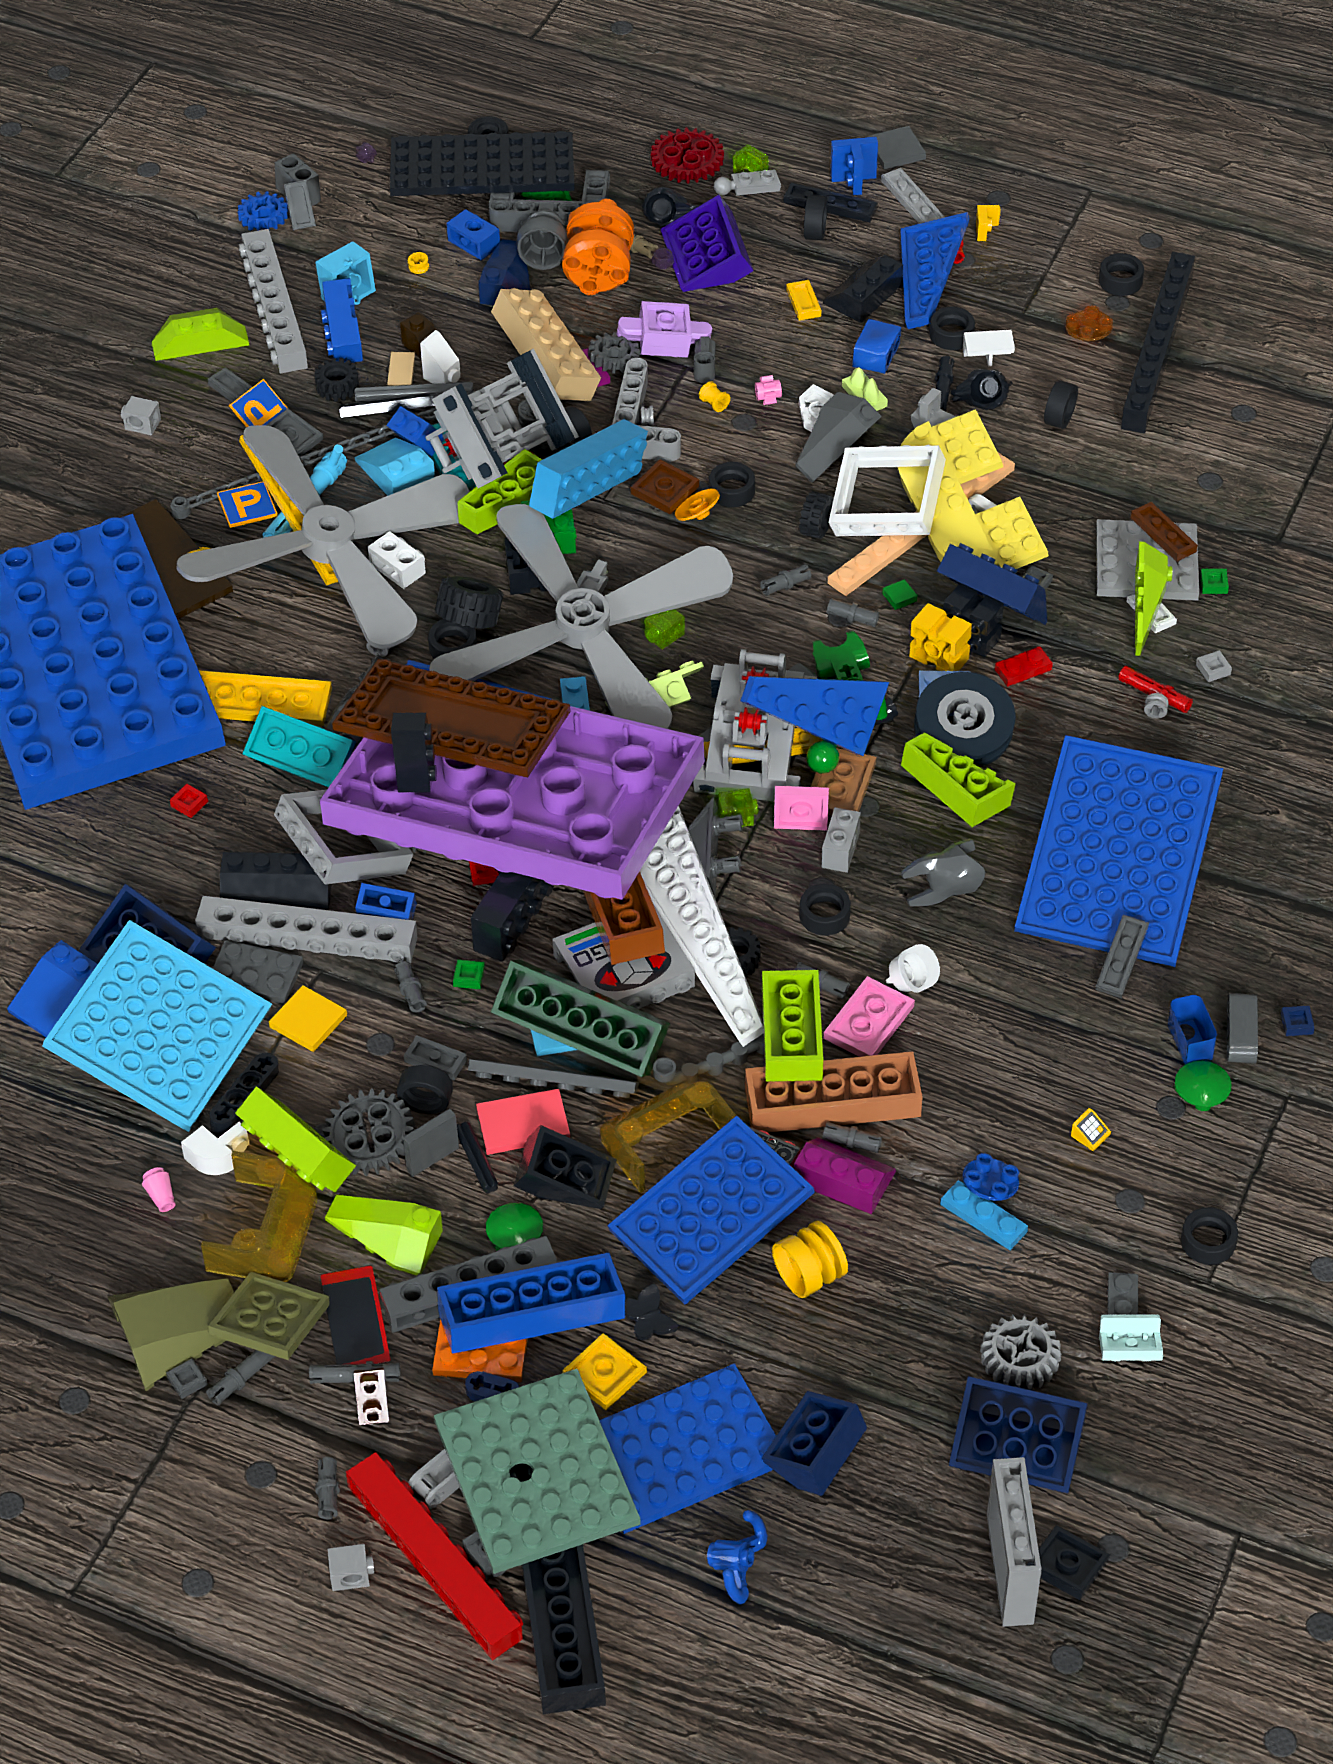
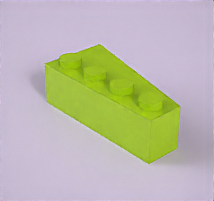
[901,733,1016,827]

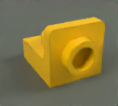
[975,205,1000,241]

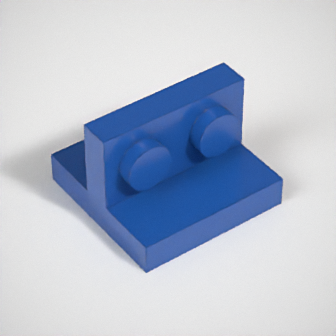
[830,137,878,195]

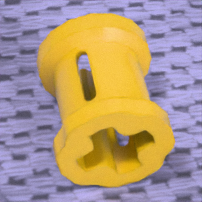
[699,381,731,412]

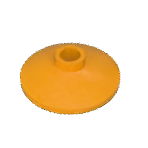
[675,489,720,521]

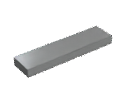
[881,168,945,224]

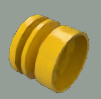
[772,1221,848,1298]

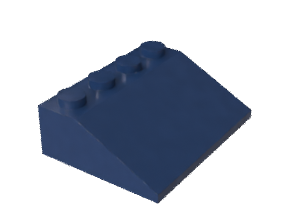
[937,543,1047,625]
[78,884,216,964]
[949,1376,1088,1494]

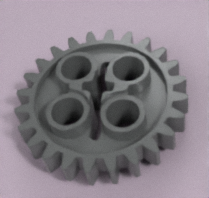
[322,1089,415,1176]

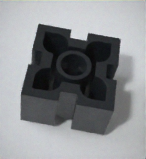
[504,533,555,595]
[943,583,1004,657]

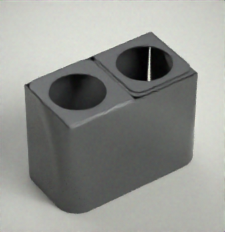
[275,153,321,206]

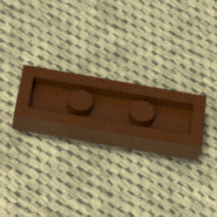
[1131,502,1198,562]

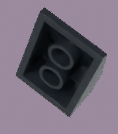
[514,1125,617,1209]

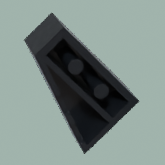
[391,713,437,793]

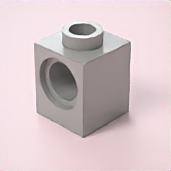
[121,396,161,435]
[328,1544,374,1591]

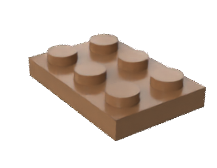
[811,748,876,816]

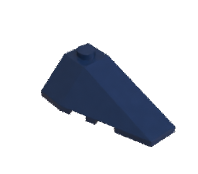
[479,239,531,306]

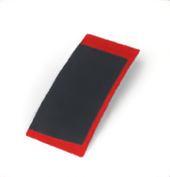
[321,1266,390,1365]

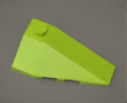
[1135,541,1172,656]

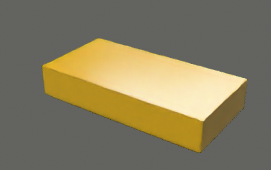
[786,280,822,321]

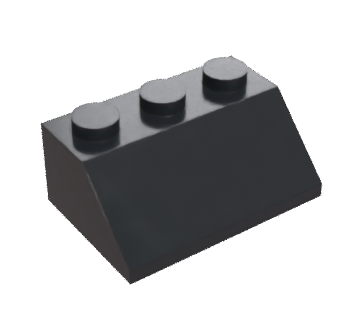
[823,255,903,323]

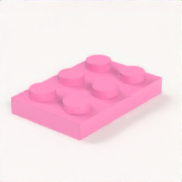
[824,976,915,1057]

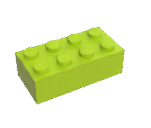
[762,970,823,1082]
[235,1086,356,1192]

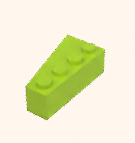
[457,449,542,534]

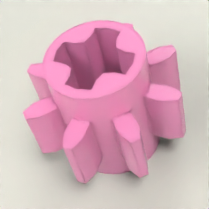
[755,375,782,405]

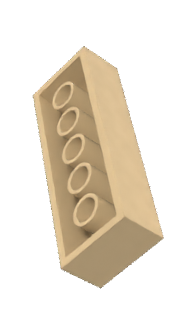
[491,288,601,401]

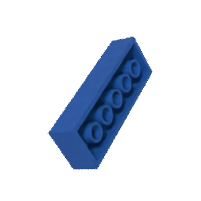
[437,1253,625,1354]

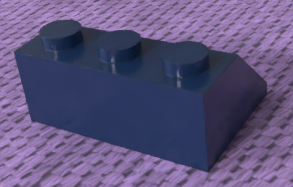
[762,1391,867,1496]

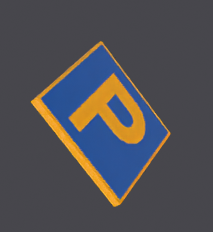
[229,379,287,427]
[217,481,278,528]

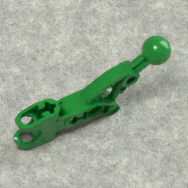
[806,630,888,774]

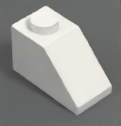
[420,330,461,384]

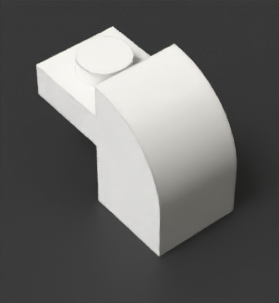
[181,1122,250,1175]

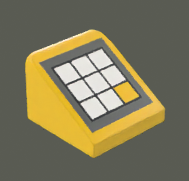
[1071,1108,1111,1152]

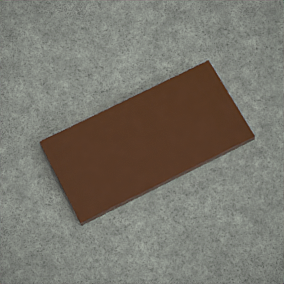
[332,659,571,778]

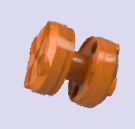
[562,199,634,295]

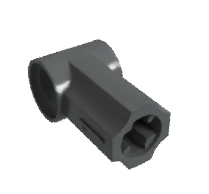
[694,337,716,383]

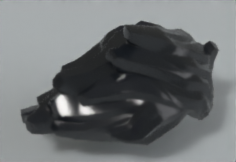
[641,187,699,227]
[951,369,1013,410]

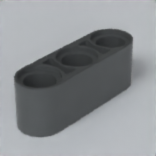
[1227,993,1258,1064]

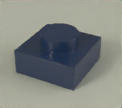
[1281,1006,1315,1036]

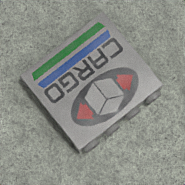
[553,902,695,1010]

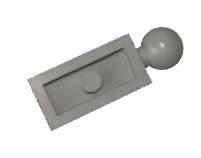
[714,170,781,196]

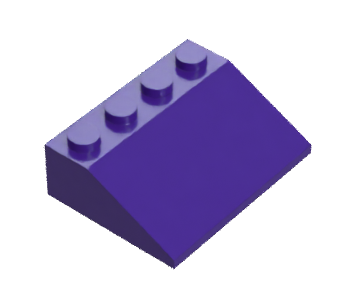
[660,195,754,292]

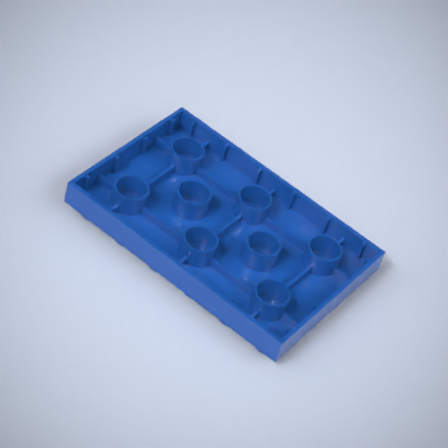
[0,514,226,810]

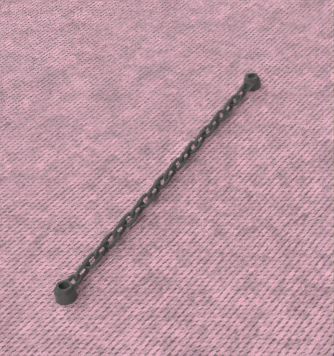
[170,407,437,519]

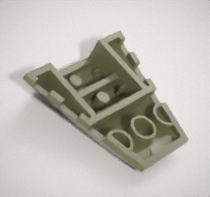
[108,1278,234,1391]

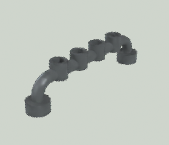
[653,1033,765,1086]

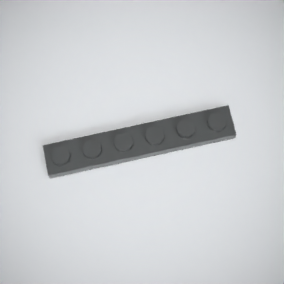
[468,1059,639,1098]

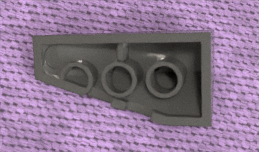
[795,392,882,483]

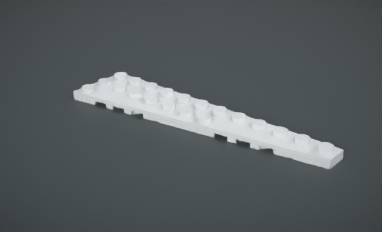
[640,806,764,1047]

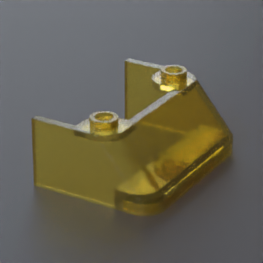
[600,1081,736,1193]
[201,1151,317,1282]

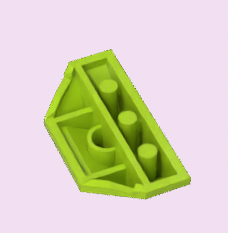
[152,308,249,361]

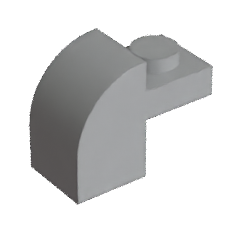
[911,388,956,428]

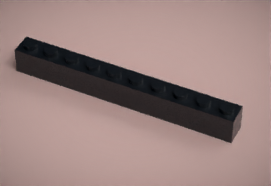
[1121,252,1195,434]

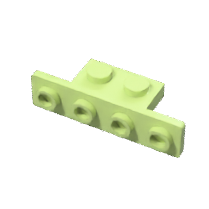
[605,661,704,708]

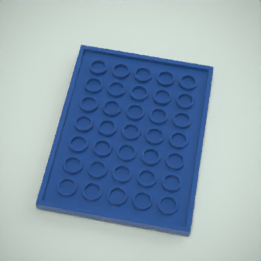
[1014,735,1223,967]

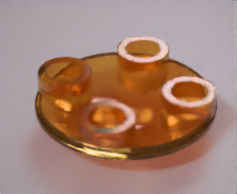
[1066,305,1113,341]

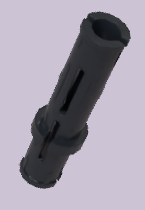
[935,356,955,412]

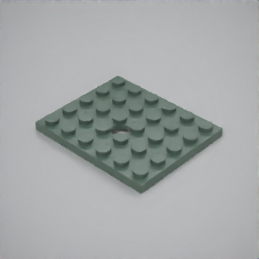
[434,1369,641,1574]

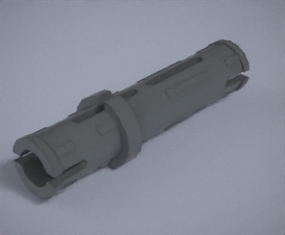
[206,1350,276,1405]
[309,1361,401,1384]

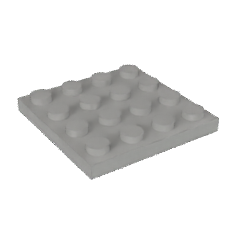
[1096,519,1199,601]

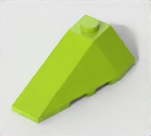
[325,1195,443,1276]

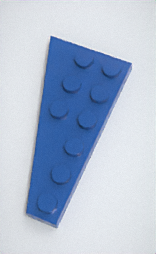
[901,212,970,329]
[740,676,889,756]

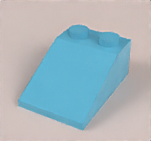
[355,438,435,496]

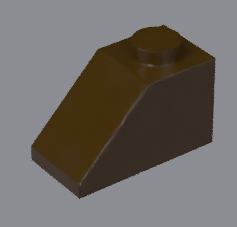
[400,312,437,360]

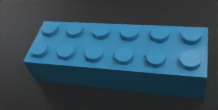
[529,419,648,519]

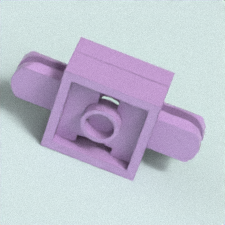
[617,301,712,357]

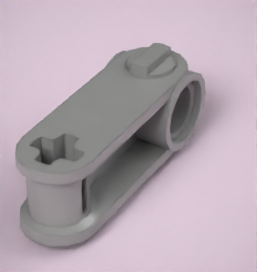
[408,1449,460,1509]

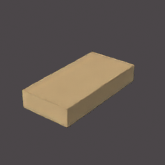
[387,352,415,386]

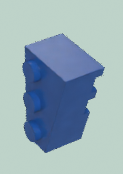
[321,278,363,363]

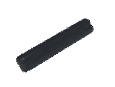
[457,1121,498,1194]

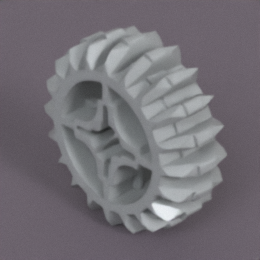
[980,1314,1062,1390]

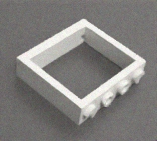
[828,445,946,536]

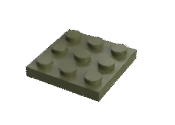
[208,1272,330,1360]

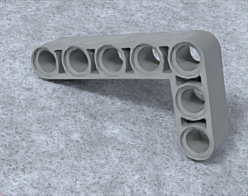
[612,358,681,461]

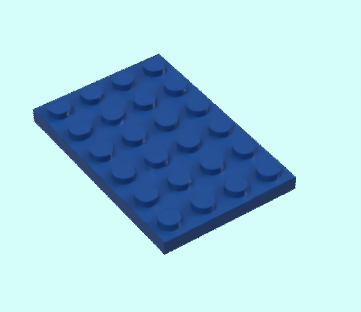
[607,1116,815,1305]
[599,1364,776,1534]

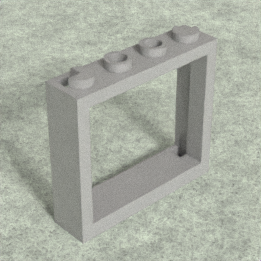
[274,789,413,885]
[987,1457,1041,1627]

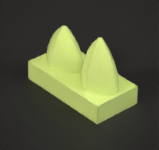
[842,367,888,411]

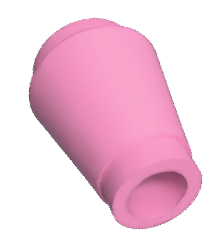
[142,1167,176,1212]

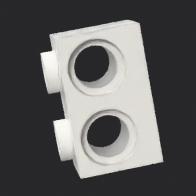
[368,531,425,589]

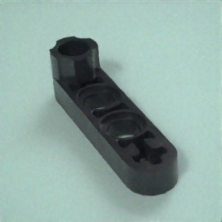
[209,1053,279,1138]

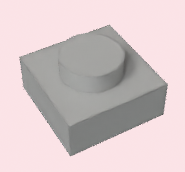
[1196,650,1232,682]

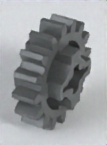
[588,332,640,373]

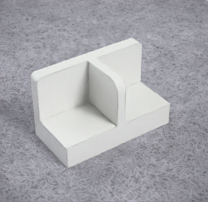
[963,330,1015,366]

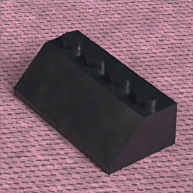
[220,852,332,910]

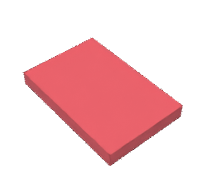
[476,1089,570,1155]

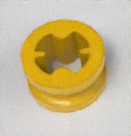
[407,252,429,274]

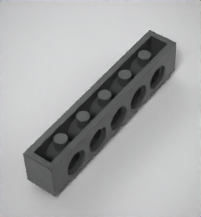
[380,1236,558,1333]

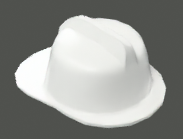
[886,944,940,993]

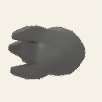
[901,838,985,906]

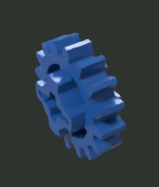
[238,191,288,231]

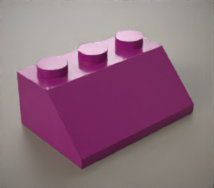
[794,1138,896,1215]

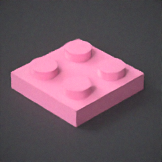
[774,786,829,830]

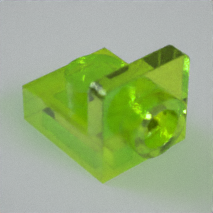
[733,144,768,174]

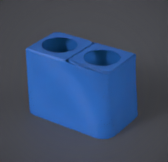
[852,319,901,374]
[1167,995,1217,1065]

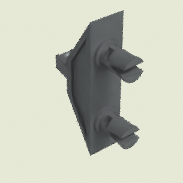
[688,797,743,895]

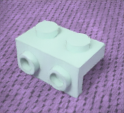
[1099,1315,1163,1361]

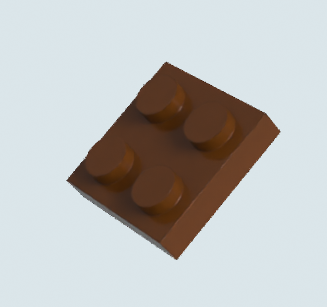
[631,459,699,514]

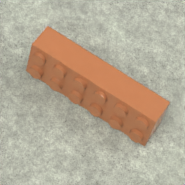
[745,1051,922,1133]

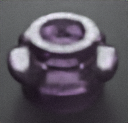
[356,142,377,163]
[651,248,674,269]

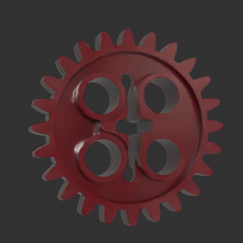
[651,127,724,184]

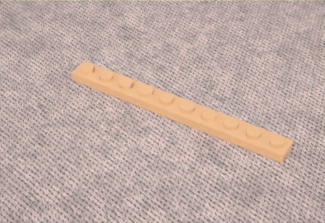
[828,452,1015,596]

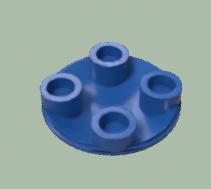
[962,1153,1019,1201]

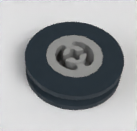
[914,672,1016,767]

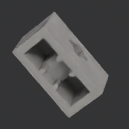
[822,807,861,873]

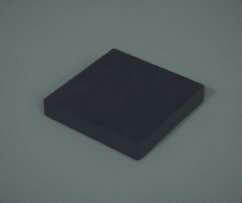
[1027,1525,1110,1600]

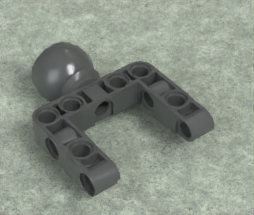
[489,170,610,270]

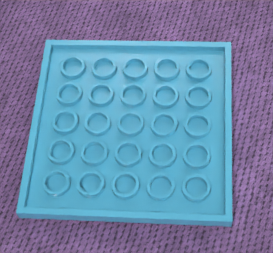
[42,920,272,1132]

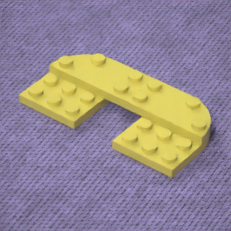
[898,409,1048,569]

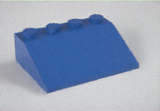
[7,940,98,1037]

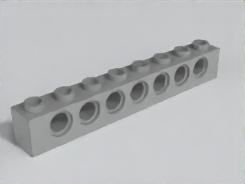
[239,229,308,374]
[195,896,418,963]

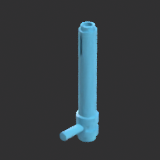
[262,445,347,538]

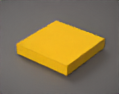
[269,985,347,1052]
[562,1333,647,1410]

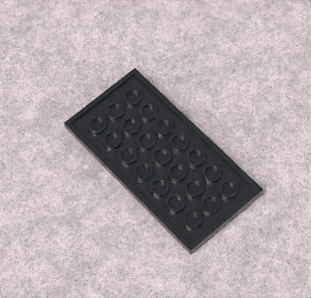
[390,131,575,196]

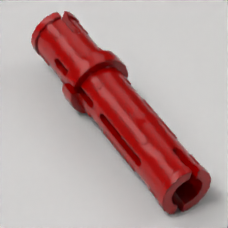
[1118,666,1193,713]

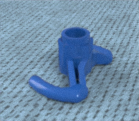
[707,1510,768,1604]

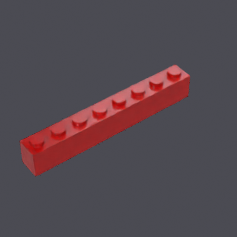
[346,1452,523,1661]

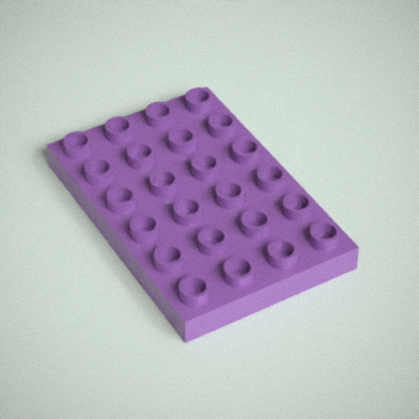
[320,706,704,900]

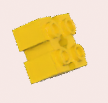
[909,603,972,671]

